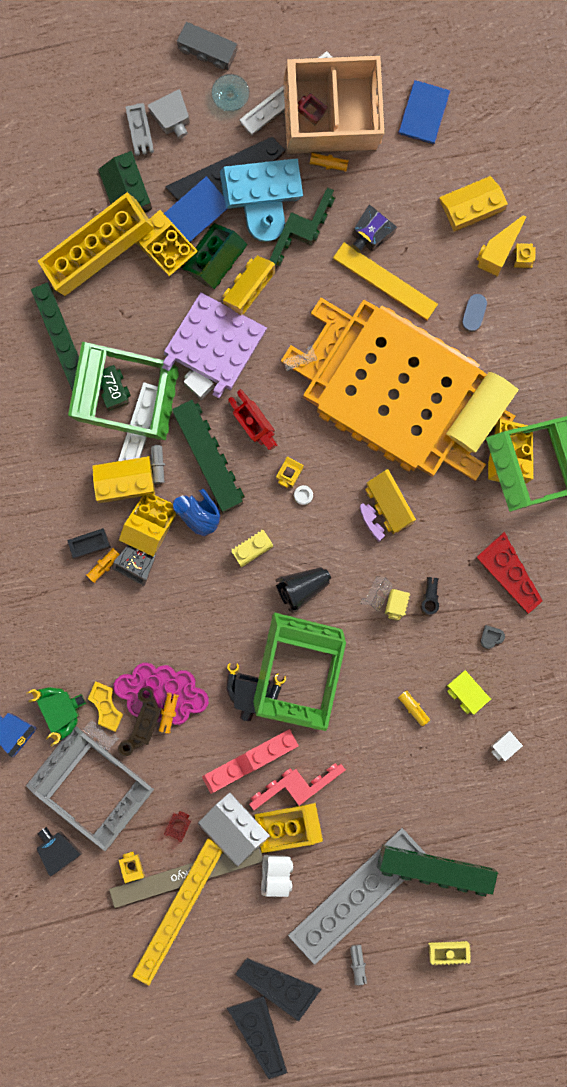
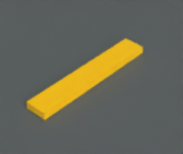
[333,242,438,321]

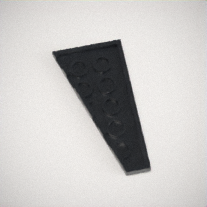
[165,137,285,201]

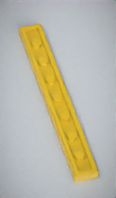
[132,838,223,986]

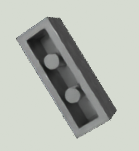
[177,22,238,70]

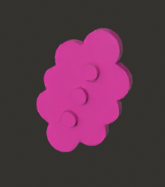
[114,662,209,725]

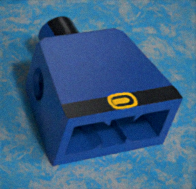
[0,713,38,757]

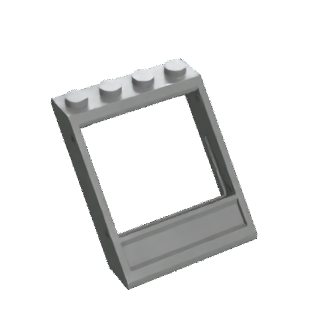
[26,726,154,851]

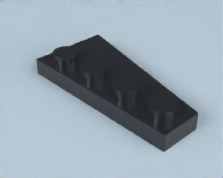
[235,958,322,1022]
[227,995,287,1079]

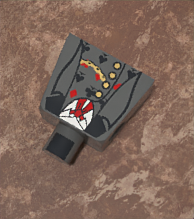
[112,545,156,586]

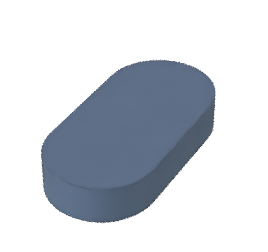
[462,294,487,332]

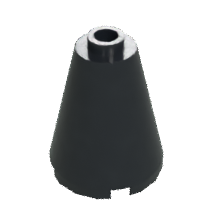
[275,567,331,613]

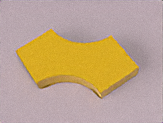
[88,681,124,732]

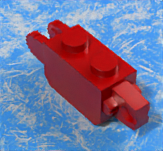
[228,389,278,450]

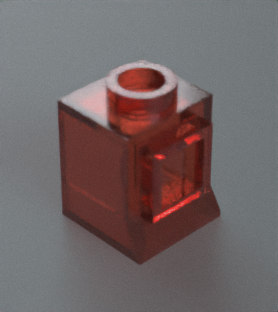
[164,811,192,843]

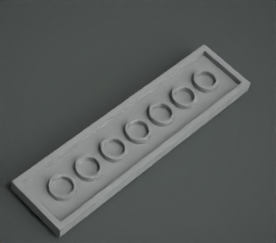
[288,828,426,965]

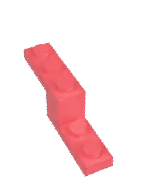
[201,729,299,794]
[249,763,345,810]

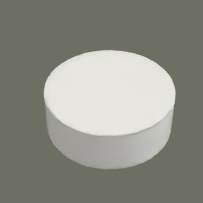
[294,485,313,505]

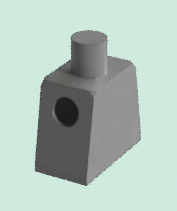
[148,89,190,139]

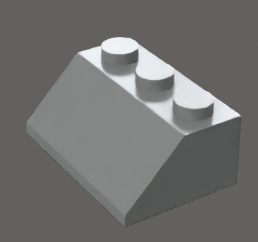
[198,793,270,867]

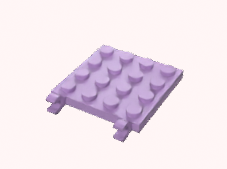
[162,293,267,398]

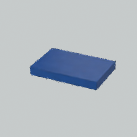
[399,80,450,144]
[164,176,228,242]

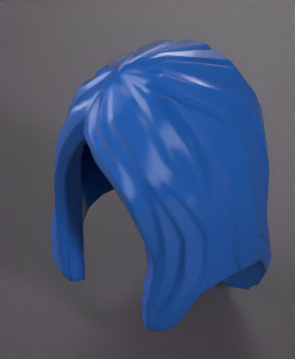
[172,489,220,536]

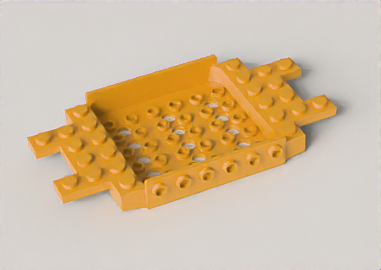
[281,298,515,481]

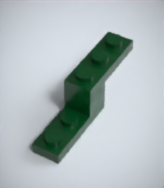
[269,187,336,270]

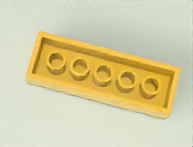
[38,192,154,296]

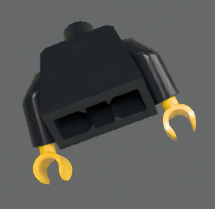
[226,663,286,721]

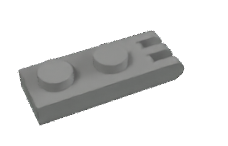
[126,103,154,156]

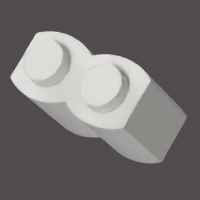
[261,855,293,897]

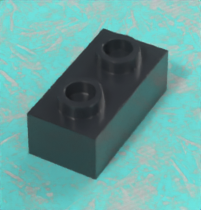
[67,528,111,560]

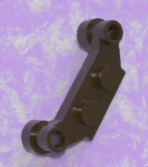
[118,686,162,757]

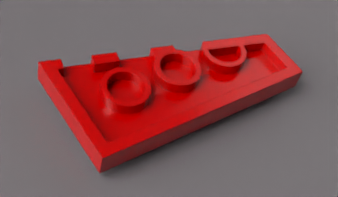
[476,531,543,614]

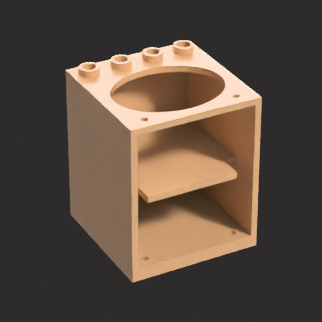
[283,56,384,154]

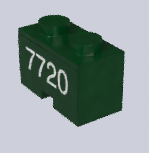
[100,365,131,411]

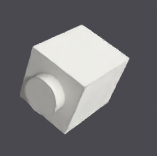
[184,370,214,400]
[490,731,523,761]

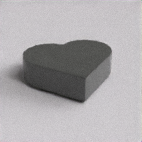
[481,625,505,649]

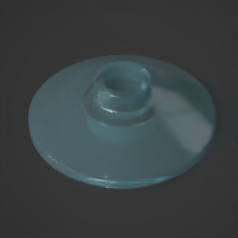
[212,74,249,111]

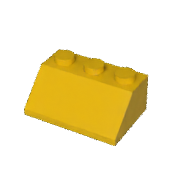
[439,176,508,232]
[222,256,275,316]
[93,456,155,503]
[365,469,416,535]

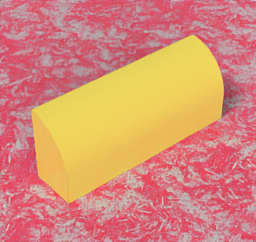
[446,372,519,452]

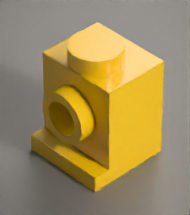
[119,852,145,883]

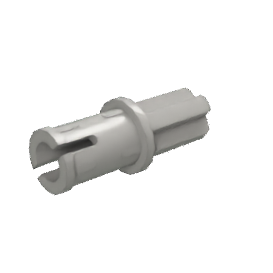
[151,445,165,484]
[350,945,367,985]

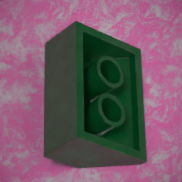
[98,151,152,212]
[180,223,248,289]

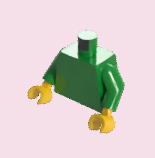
[26,687,86,747]

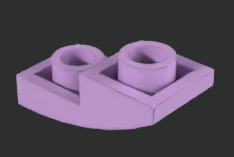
[360,503,385,542]

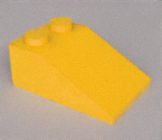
[476,215,526,277]
[254,803,323,853]

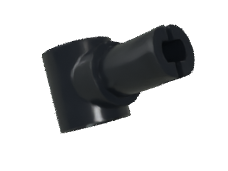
[421,577,439,616]

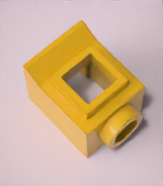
[514,243,535,268]
[276,457,304,488]

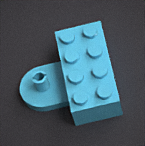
[220,158,303,242]

